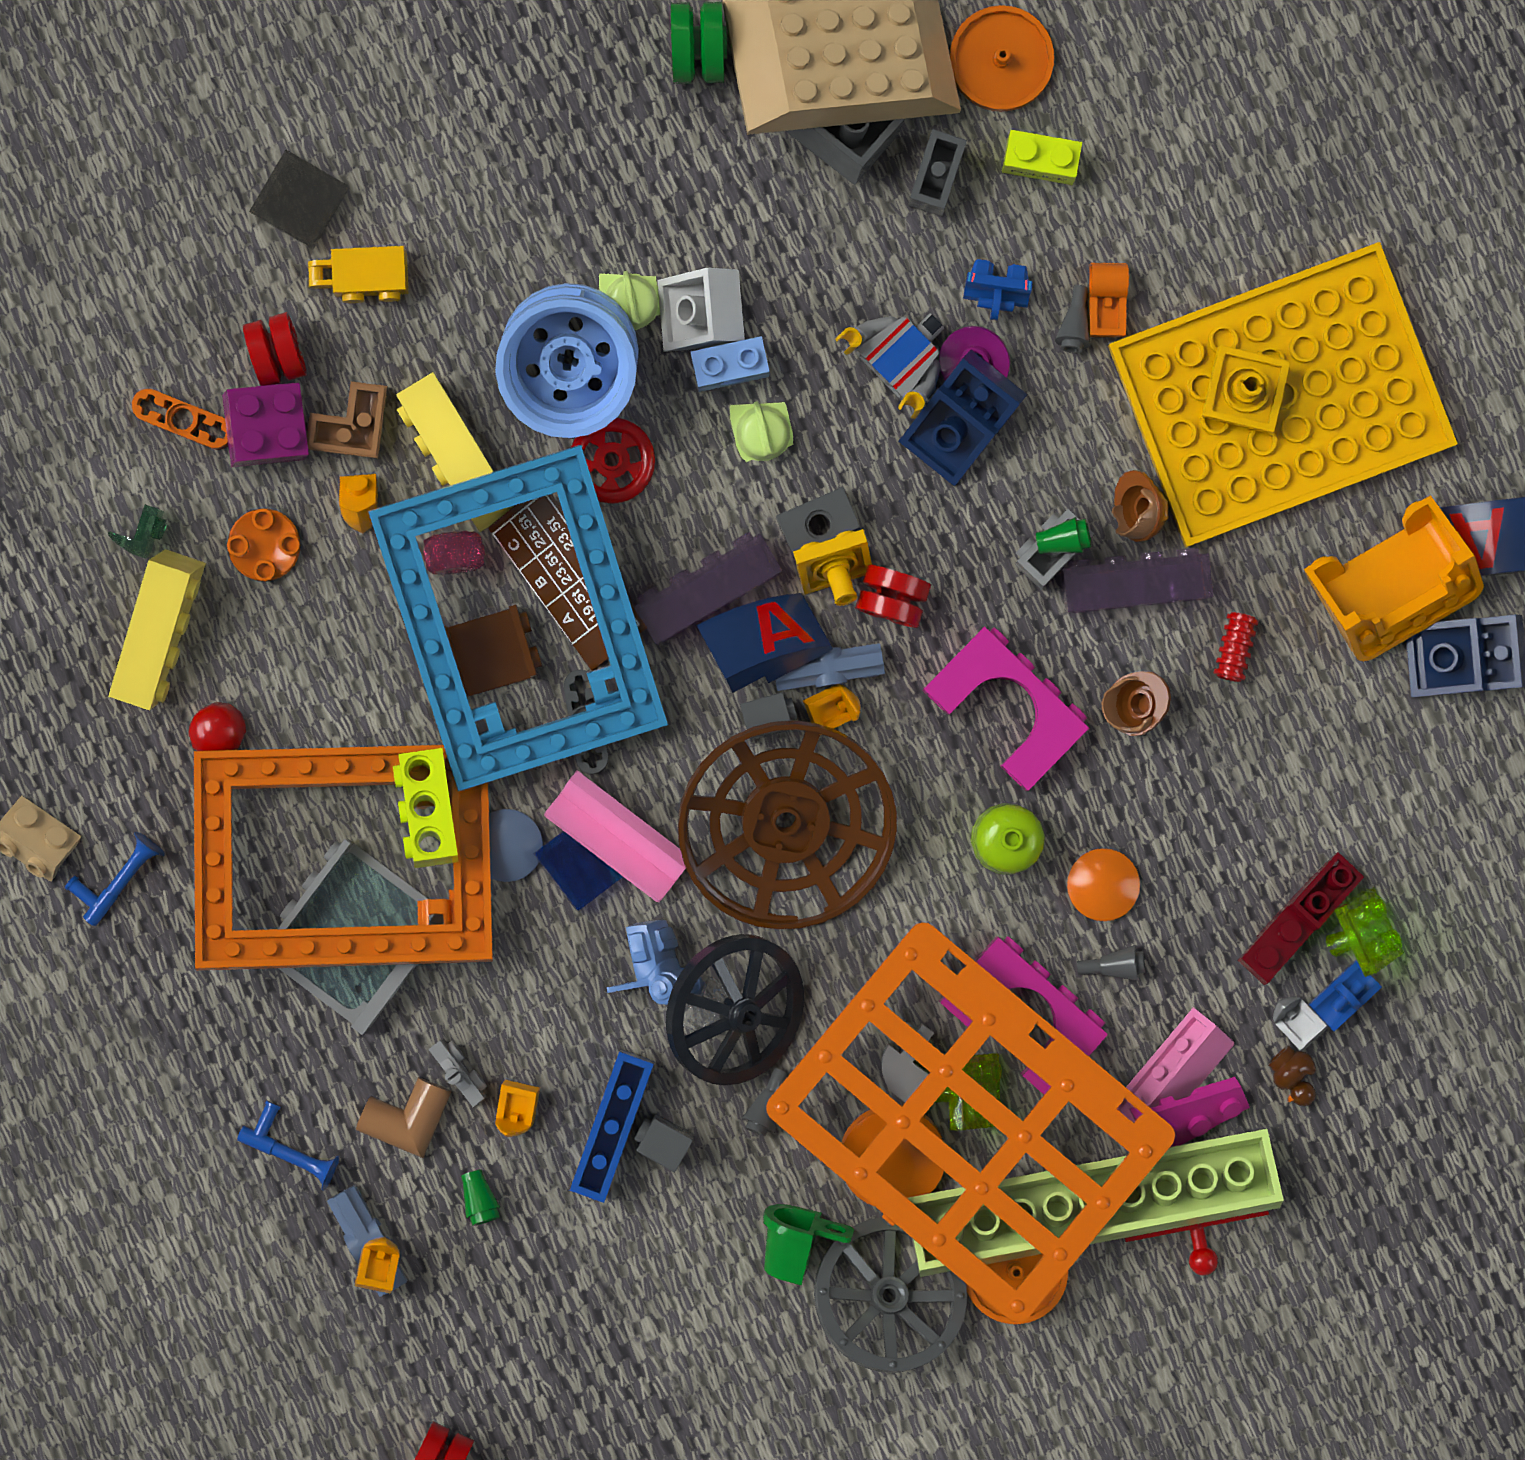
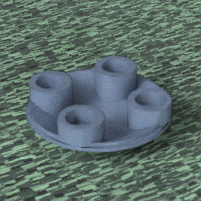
[489,809,543,882]

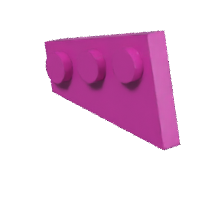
[1129,1077,1250,1147]

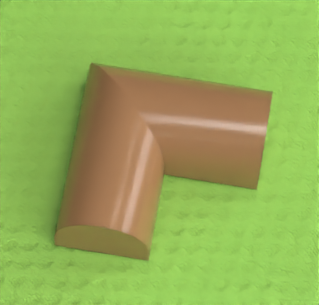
[307,381,388,459]
[356,1077,452,1158]

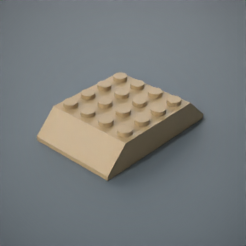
[722,0,961,135]

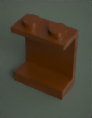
[444,605,542,697]

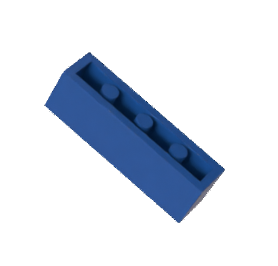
[569,1049,655,1203]

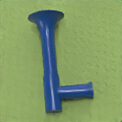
[65,832,165,926]
[237,1100,339,1191]

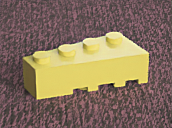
[396,372,515,532]
[108,549,206,711]

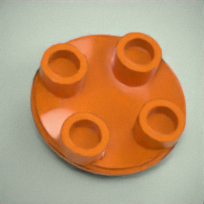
[227,509,301,581]
[1067,849,1140,921]

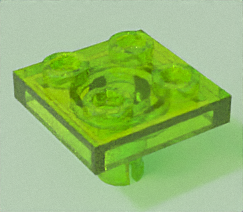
[1326,887,1404,977]
[935,1053,1002,1131]

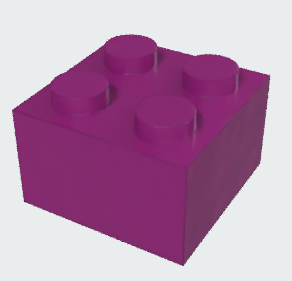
[222,382,309,468]

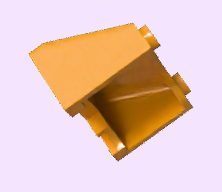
[1304,495,1484,662]

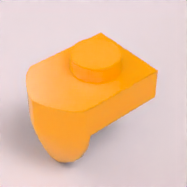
[339,474,378,534]
[803,684,861,735]
[495,1079,540,1137]
[354,1237,400,1294]

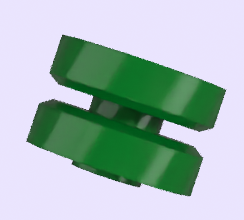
[671,1,727,84]

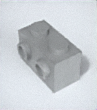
[1015,509,1094,590]

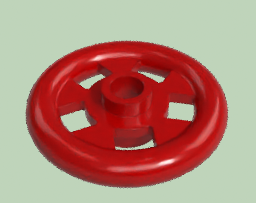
[571,418,655,504]

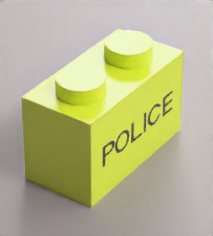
[1002,130,1082,185]

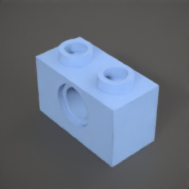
[691,336,769,392]

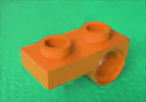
[1089,263,1129,337]

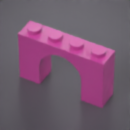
[922,626,1089,791]
[939,936,1108,1094]

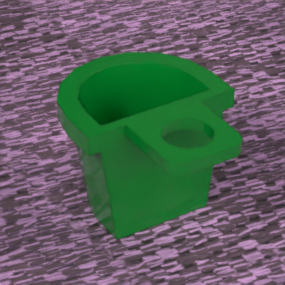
[763,1204,854,1285]

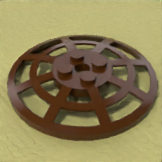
[678,720,897,929]

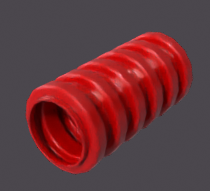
[1213,612,1259,682]

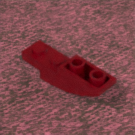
[1237,852,1364,985]

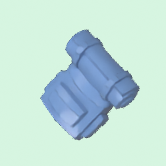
[607,920,705,1005]

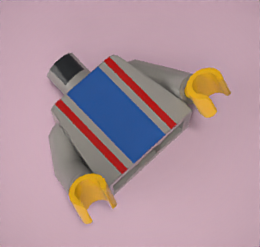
[835,313,944,419]

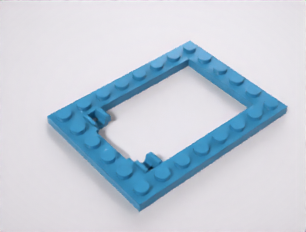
[368,445,668,791]

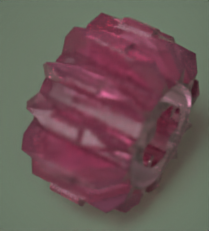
[422,531,485,575]

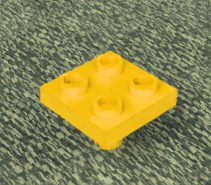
[1201,345,1291,434]
[793,529,872,606]

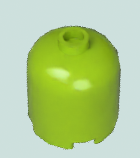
[971,803,1045,875]

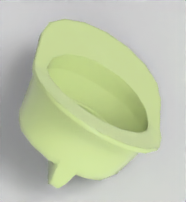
[599,271,660,330]
[730,401,793,462]

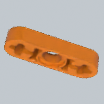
[132,389,228,450]

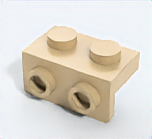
[0,795,81,881]

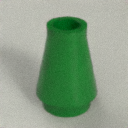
[1036,517,1092,554]
[461,1169,501,1226]

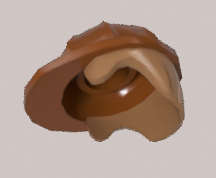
[1112,470,1169,542]
[1101,671,1171,736]

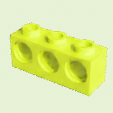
[393,748,459,868]

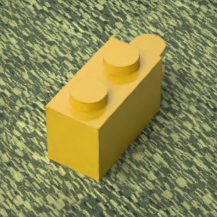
[308,246,409,303]

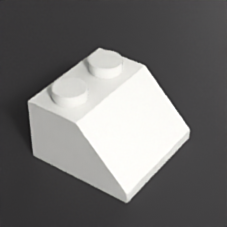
[657,268,745,352]

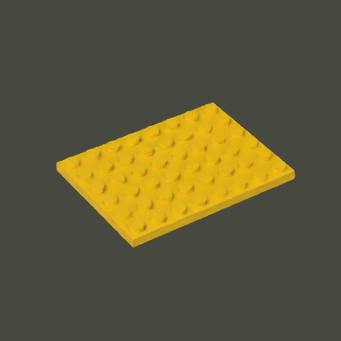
[1108,242,1458,548]

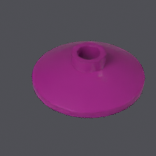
[939,326,1010,381]

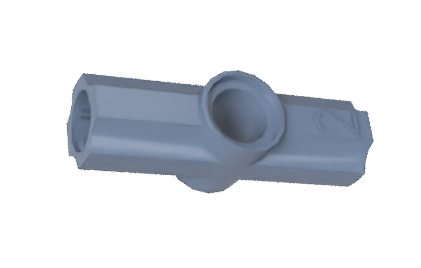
[775,643,885,691]
[327,1185,408,1297]

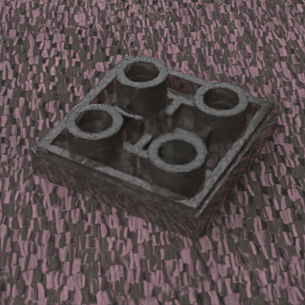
[249,150,349,250]

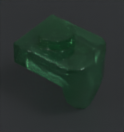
[108,504,167,559]

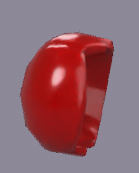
[188,702,246,751]

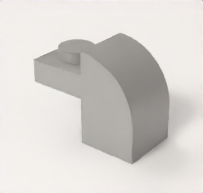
[881,1023,934,1102]

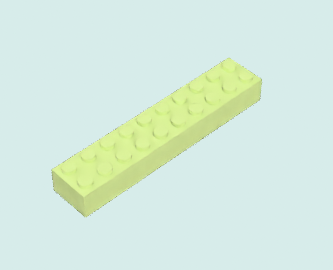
[908,1129,1284,1277]

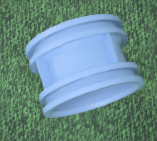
[495,283,639,438]

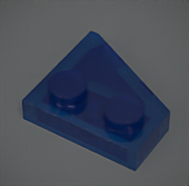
[533,831,623,911]

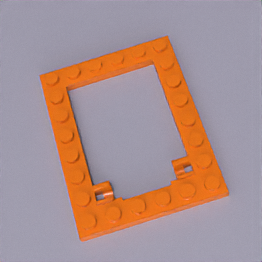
[194,745,493,971]

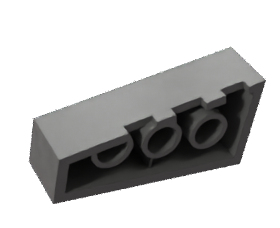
[786,119,905,185]

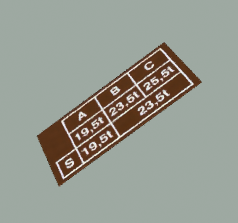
[488,494,647,671]

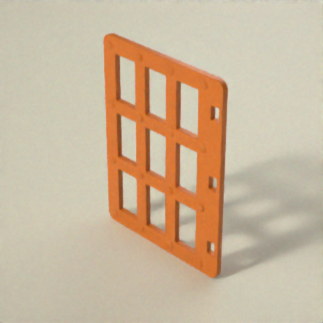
[766,923,1175,1323]

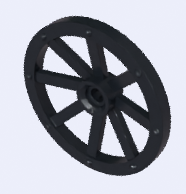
[666,934,804,1085]

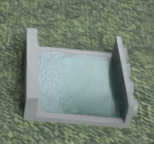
[269,839,444,1035]

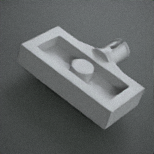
[428,1039,487,1107]

